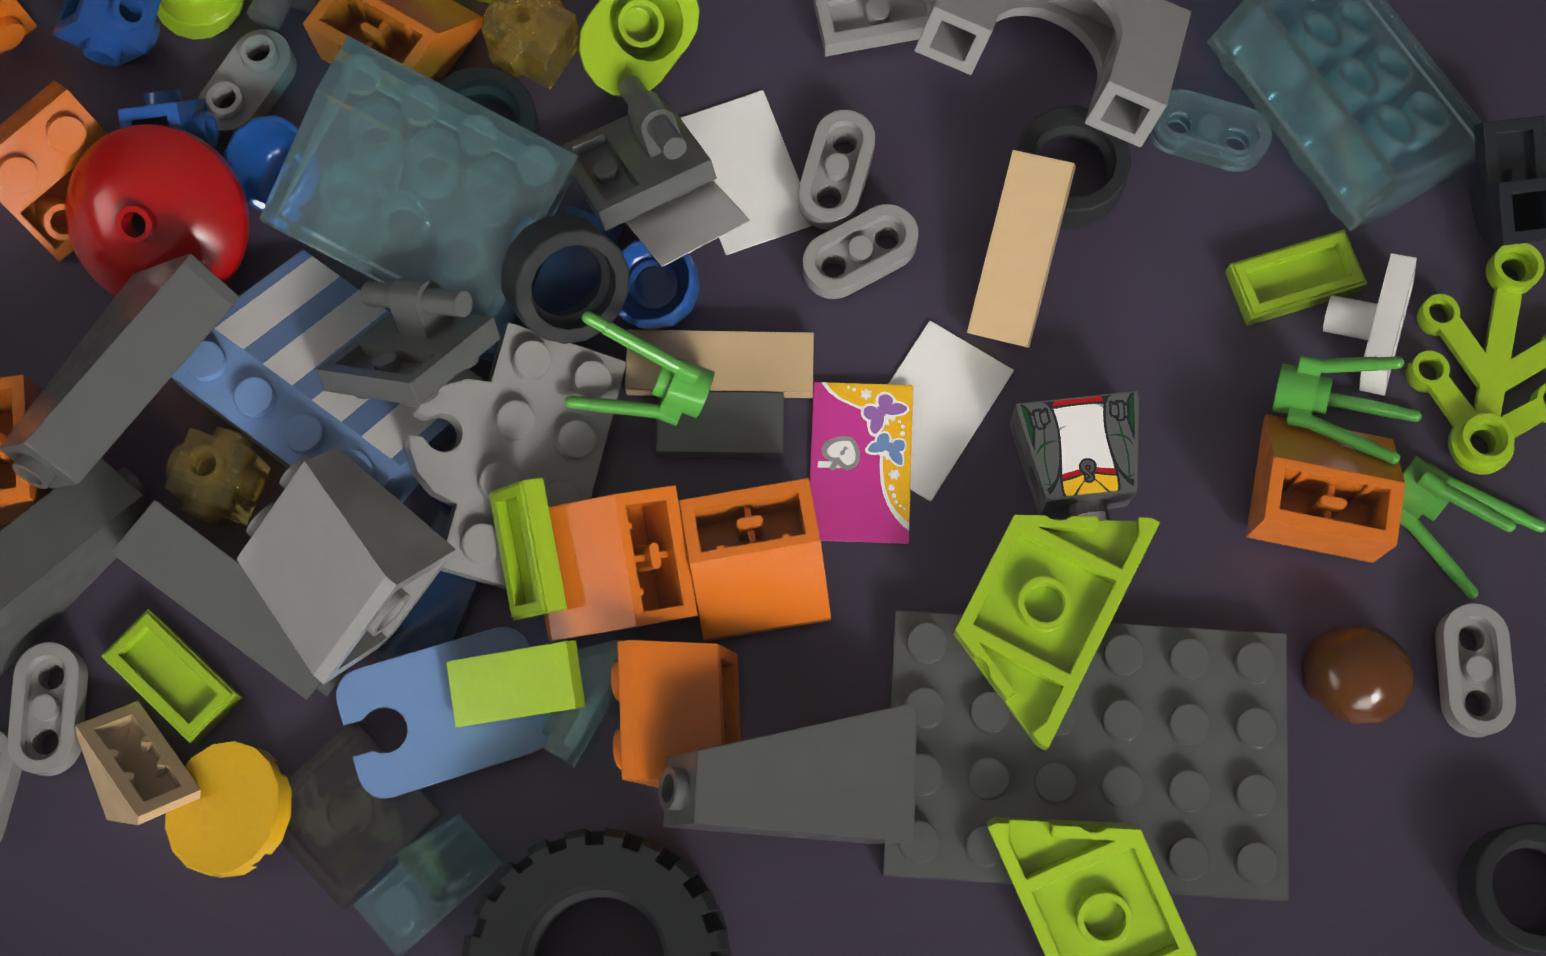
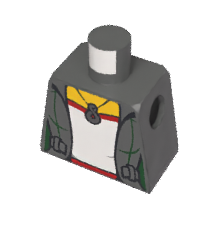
[1010,391,1139,521]

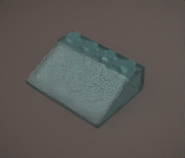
[1207,0,1482,231]
[259,36,578,323]

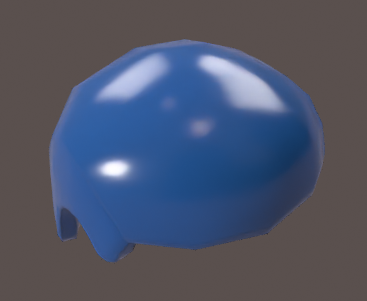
[224,115,324,216]
[619,239,700,330]

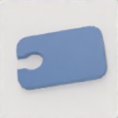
[336,626,553,799]

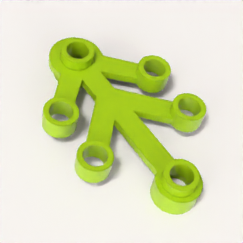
[1405,243,1546,475]

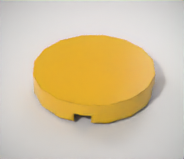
[165,741,292,878]

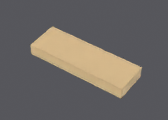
[967,150,1076,348]
[625,330,814,398]

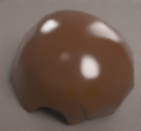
[1302,625,1414,725]

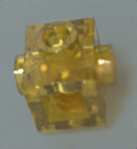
[481,0,580,90]
[165,427,271,526]

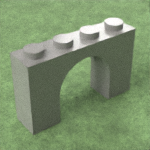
[914,0,1192,148]

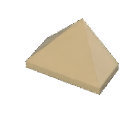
[76,701,201,825]

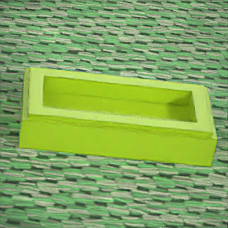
[1225,229,1367,326]
[489,478,567,621]
[101,609,243,745]
[446,640,586,728]

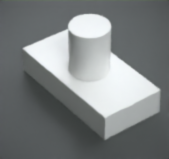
[1323,253,1417,396]

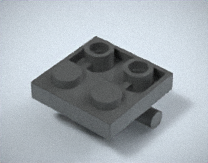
[557,75,717,231]
[316,278,501,407]

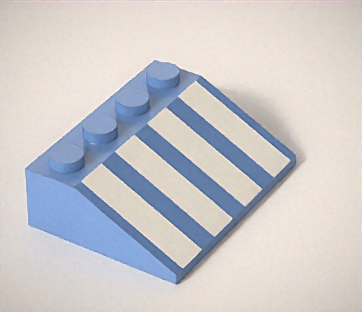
[171,250,485,503]

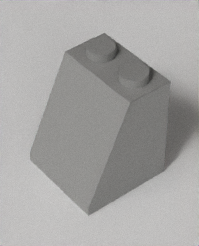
[237,447,456,684]

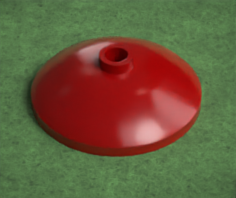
[65,124,249,296]

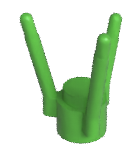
[565,311,715,426]
[1272,355,1422,464]
[1400,456,1546,599]

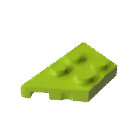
[953,515,1160,751]
[985,817,1197,956]

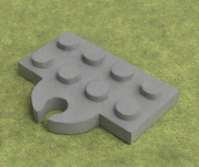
[405,322,627,589]

